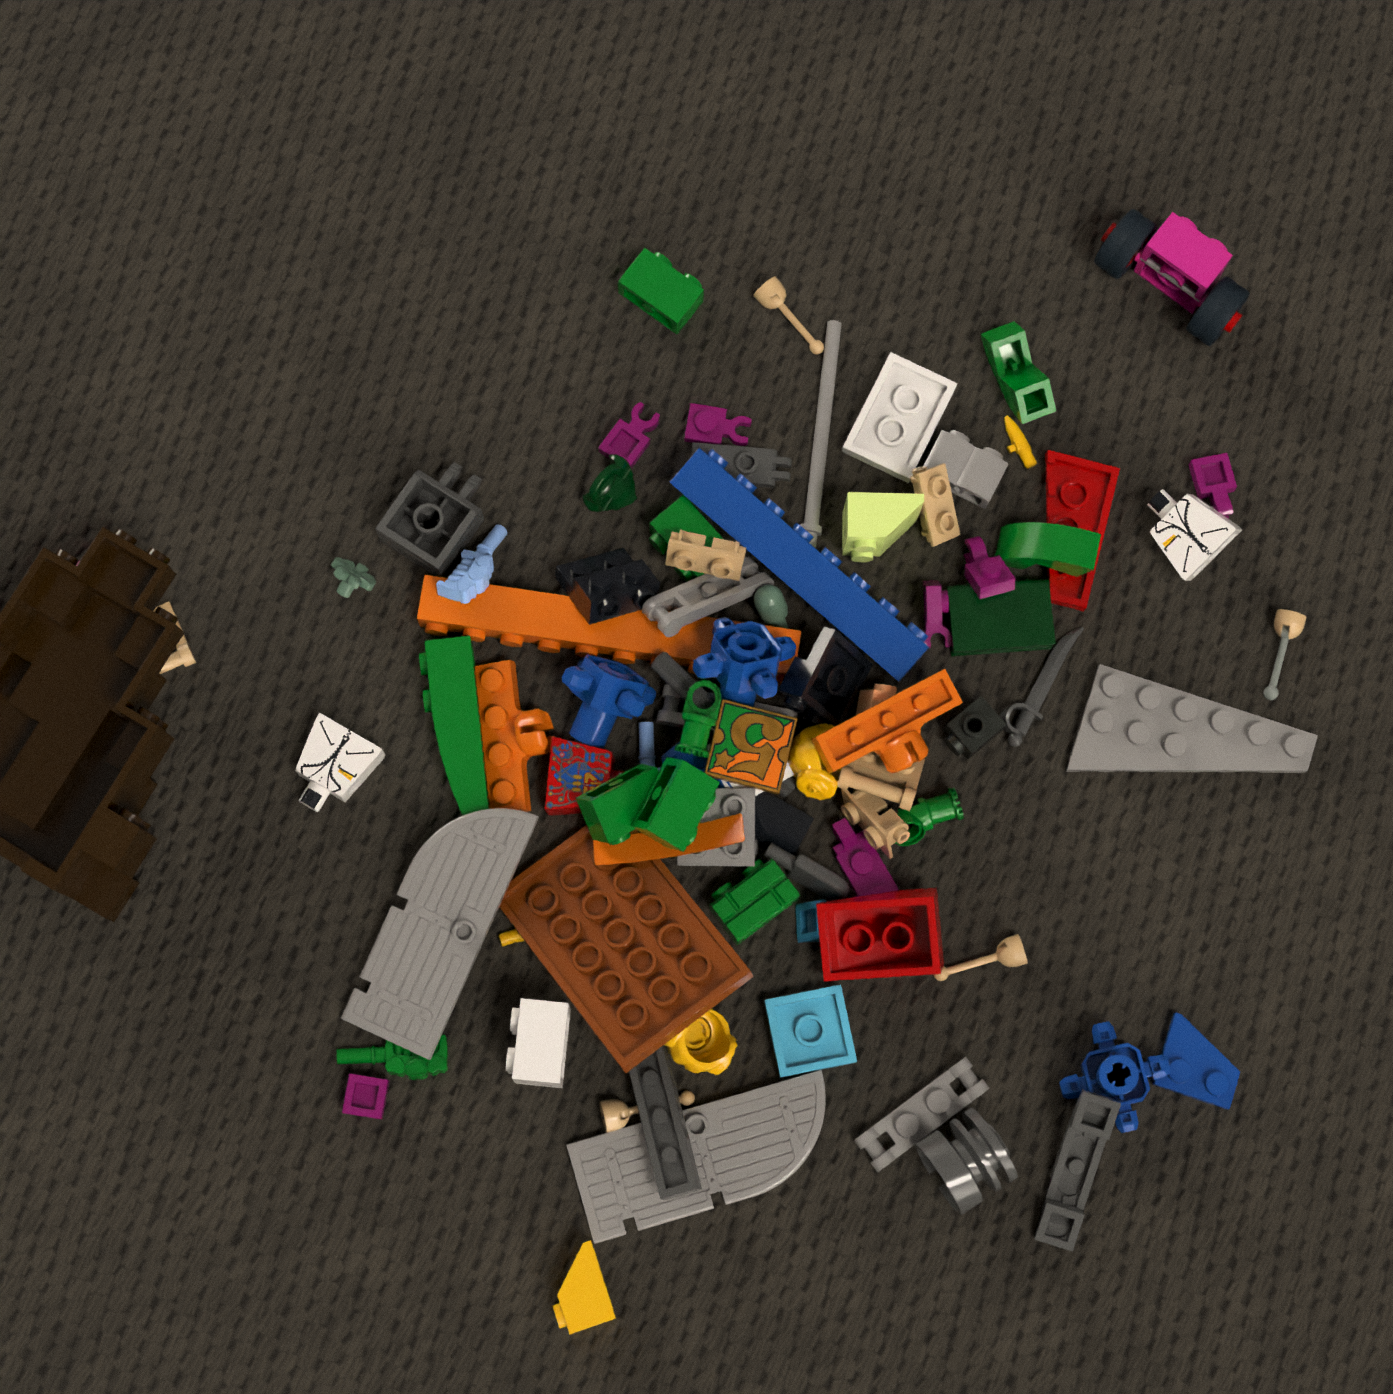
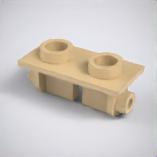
[910,463,960,547]
[665,529,747,581]
[841,789,910,859]

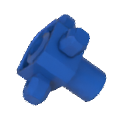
[693,617,796,707]
[562,654,656,748]
[1059,1021,1171,1133]

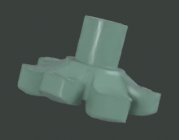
[331,557,376,598]

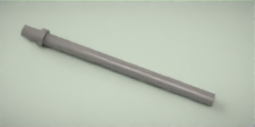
[800,320,842,548]

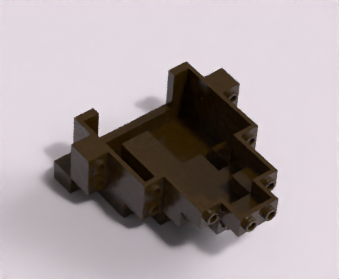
[0,527,184,922]

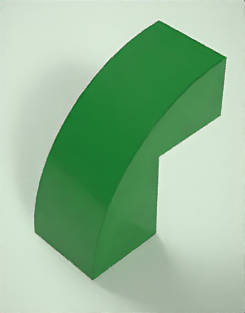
[980,321,1056,424]
[995,522,1101,577]

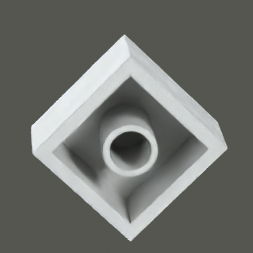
[506,998,571,1088]

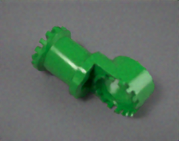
[674,680,721,758]
[895,788,964,846]

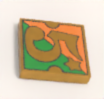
[704,699,797,795]

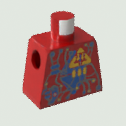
[545,737,625,815]

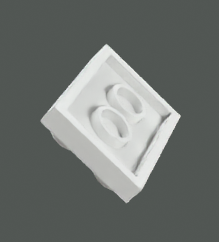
[842,352,958,483]

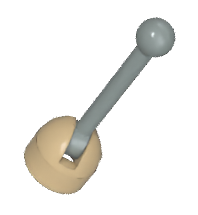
[1263,609,1307,700]

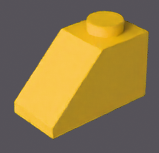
[553,1240,616,1335]

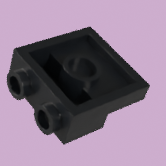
[555,548,660,625]
[778,627,873,726]

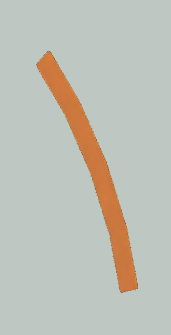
[593,813,745,865]

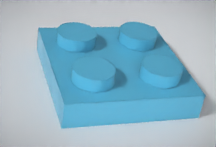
[764,985,857,1078]

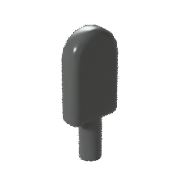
[764,842,850,901]

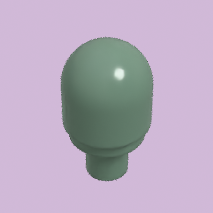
[754,584,789,629]

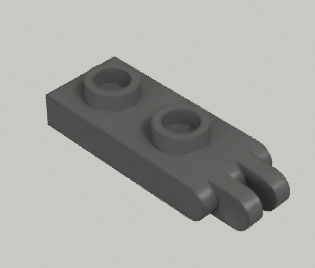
[691,442,792,488]

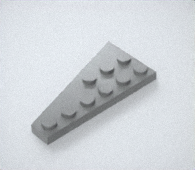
[1066,664,1318,773]

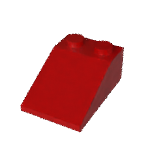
[816,887,944,981]

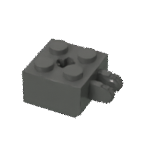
[375,462,484,577]

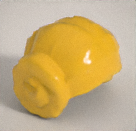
[787,723,842,800]
[664,1009,737,1075]

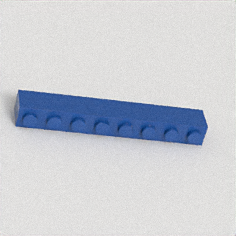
[670,448,930,682]

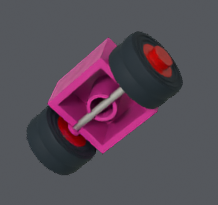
[1094,209,1250,346]

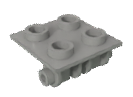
[677,788,758,866]

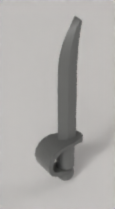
[1000,627,1084,747]

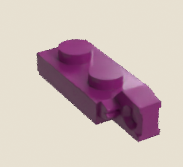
[832,818,899,897]

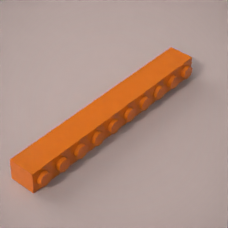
[417,575,801,687]

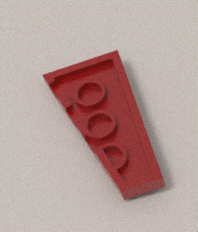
[1045,450,1120,612]

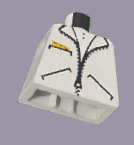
[1147,489,1242,581]
[295,713,385,812]

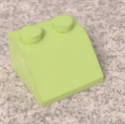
[842,492,924,562]

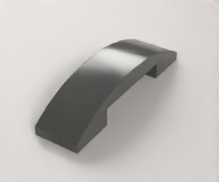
[1034,1089,1121,1252]

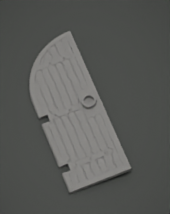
[341,808,539,1060]
[567,1070,826,1244]

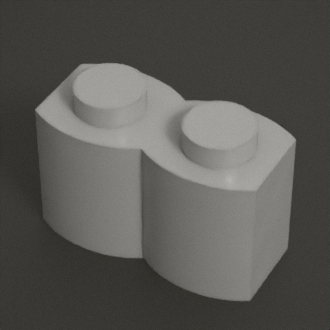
[923,430,1008,509]

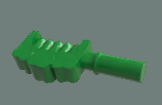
[337,1035,448,1080]

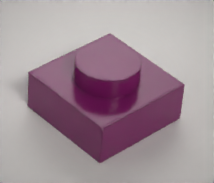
[342,1073,390,1120]

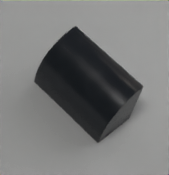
[755,791,814,856]

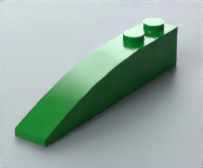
[419,636,489,816]

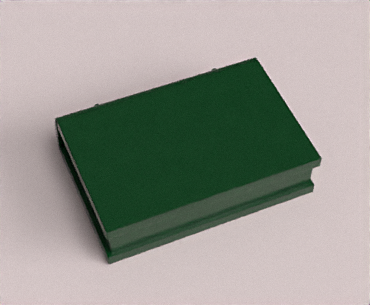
[945,578,1056,657]

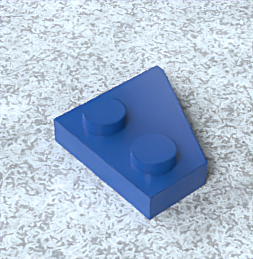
[1152,1012,1240,1110]

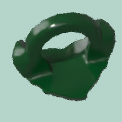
[583,454,637,512]

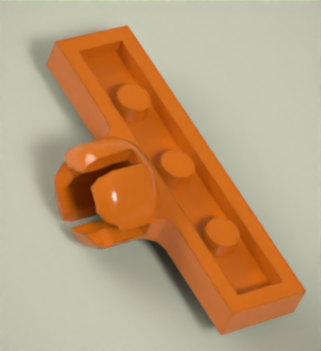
[475,660,555,812]
[811,669,963,773]

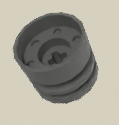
[914,1108,1018,1215]

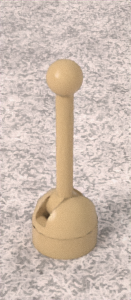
[753,276,824,355]
[933,934,1028,981]
[599,1090,695,1133]

